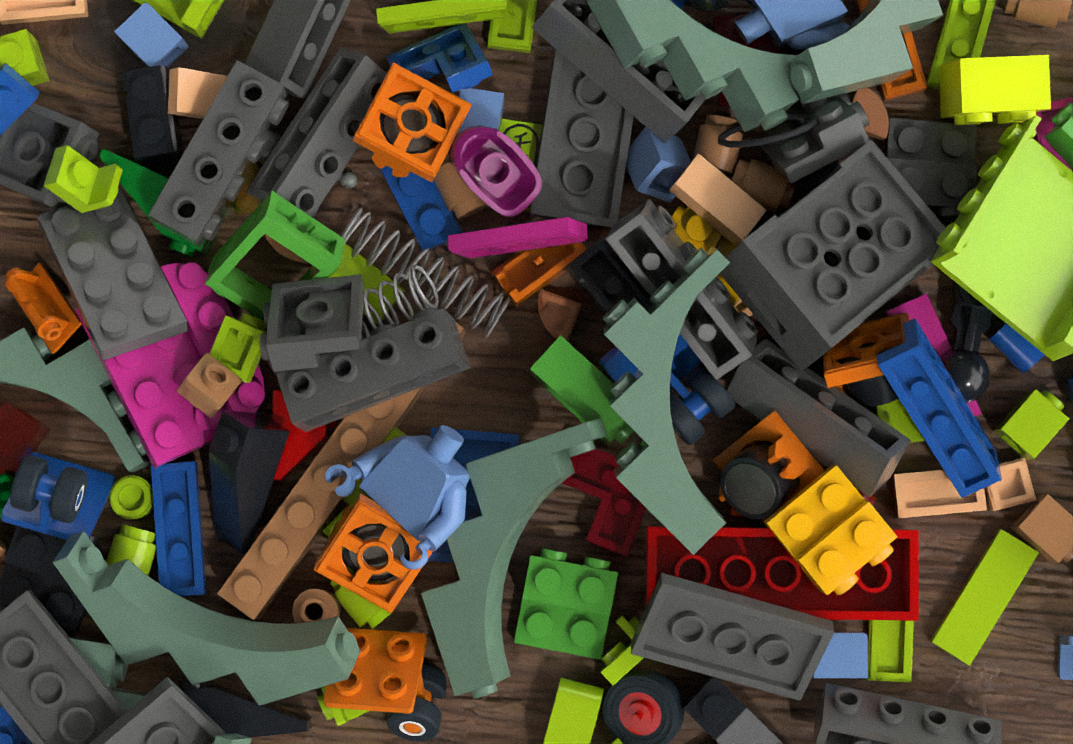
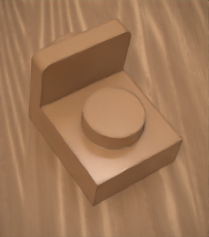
[176,352,242,419]

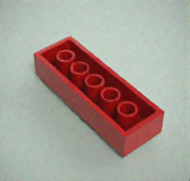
[645,527,919,621]

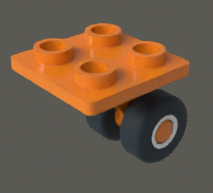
[323,628,447,741]

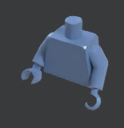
[734,0,857,50]
[325,425,470,570]

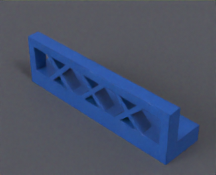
[877,318,1002,498]

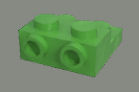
[514,548,618,660]

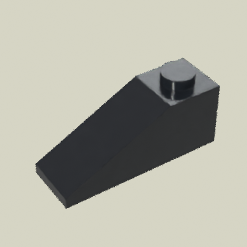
[209,411,290,554]
[682,675,783,744]
[179,679,312,738]

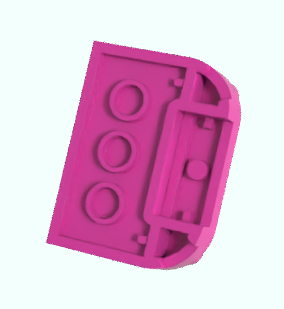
[75,263,265,469]

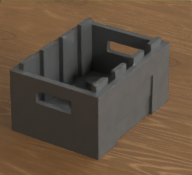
[720,139,945,372]

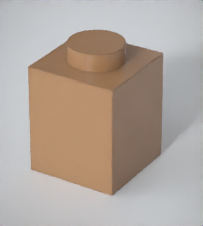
[1010,494,1073,563]

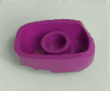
[450,125,542,217]

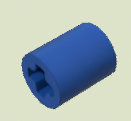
[988,322,1045,374]

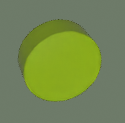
[110,475,154,520]

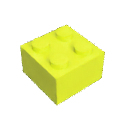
[939,55,1051,126]

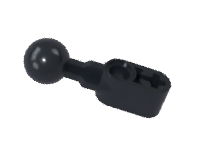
[940,280,992,403]

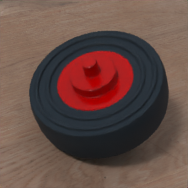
[603,670,684,744]

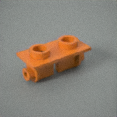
[5,262,82,354]

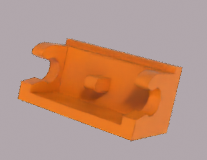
[491,242,586,308]

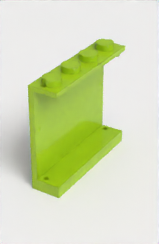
[930,115,1073,361]

